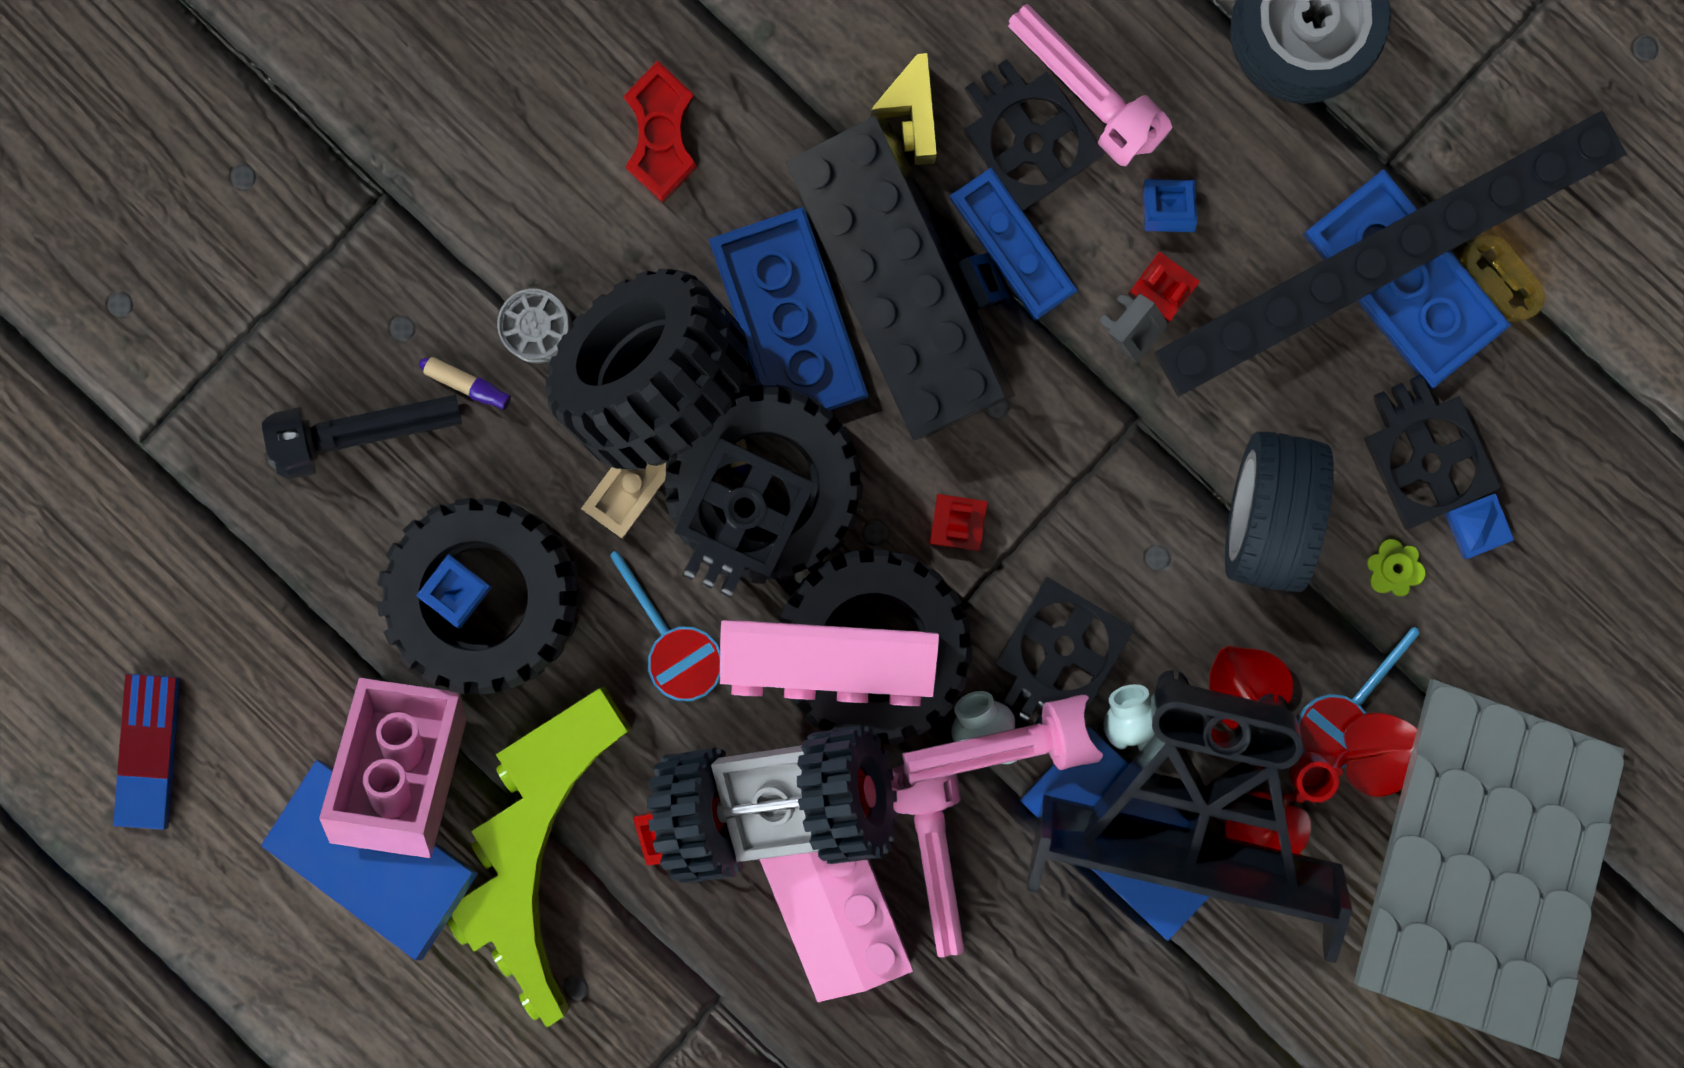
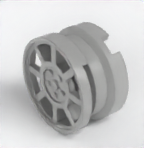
[497,289,573,364]

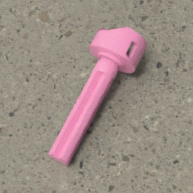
[1008,4,1172,167]
[902,695,1103,784]
[891,764,964,957]

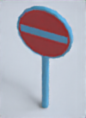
[610,551,720,701]
[1297,627,1420,768]

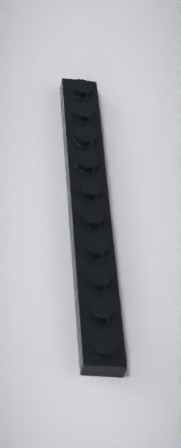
[1154,110,1627,397]

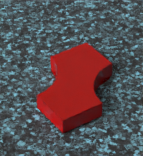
[623,60,697,204]

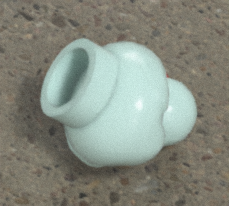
[1104,684,1155,751]
[951,691,1017,764]

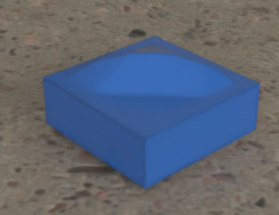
[1142,179,1197,232]
[1444,493,1514,559]
[416,554,492,629]

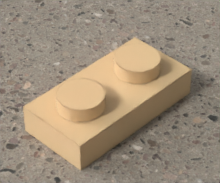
[581,462,667,539]

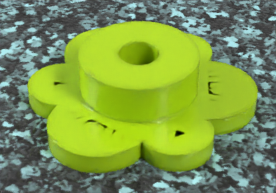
[1367,539,1425,597]

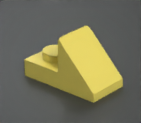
[871,53,937,165]

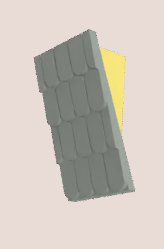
[1354,679,1625,1060]

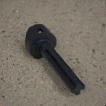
[261,395,462,479]

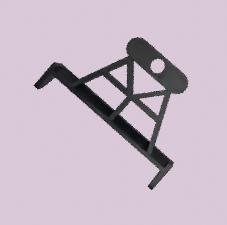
[1027,670,1353,963]

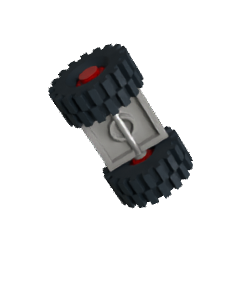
[647,725,897,883]

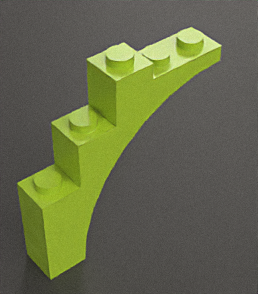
[447,686,632,1028]

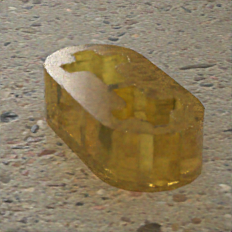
[1461,235,1545,322]

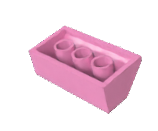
[720,620,939,706]
[760,851,913,1002]

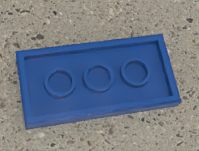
[1302,169,1511,390]
[708,207,869,411]
[1019,726,1210,941]
[261,760,478,960]

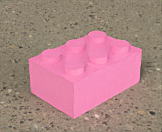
[319,678,467,858]

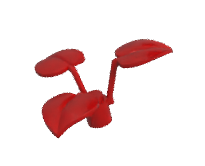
[1209,645,1417,854]

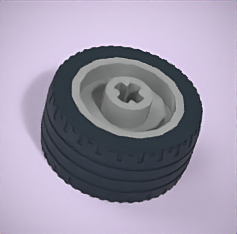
[1230,0,1391,104]
[1225,431,1334,592]

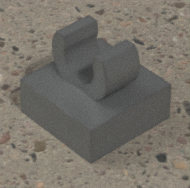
[1100,294,1169,363]

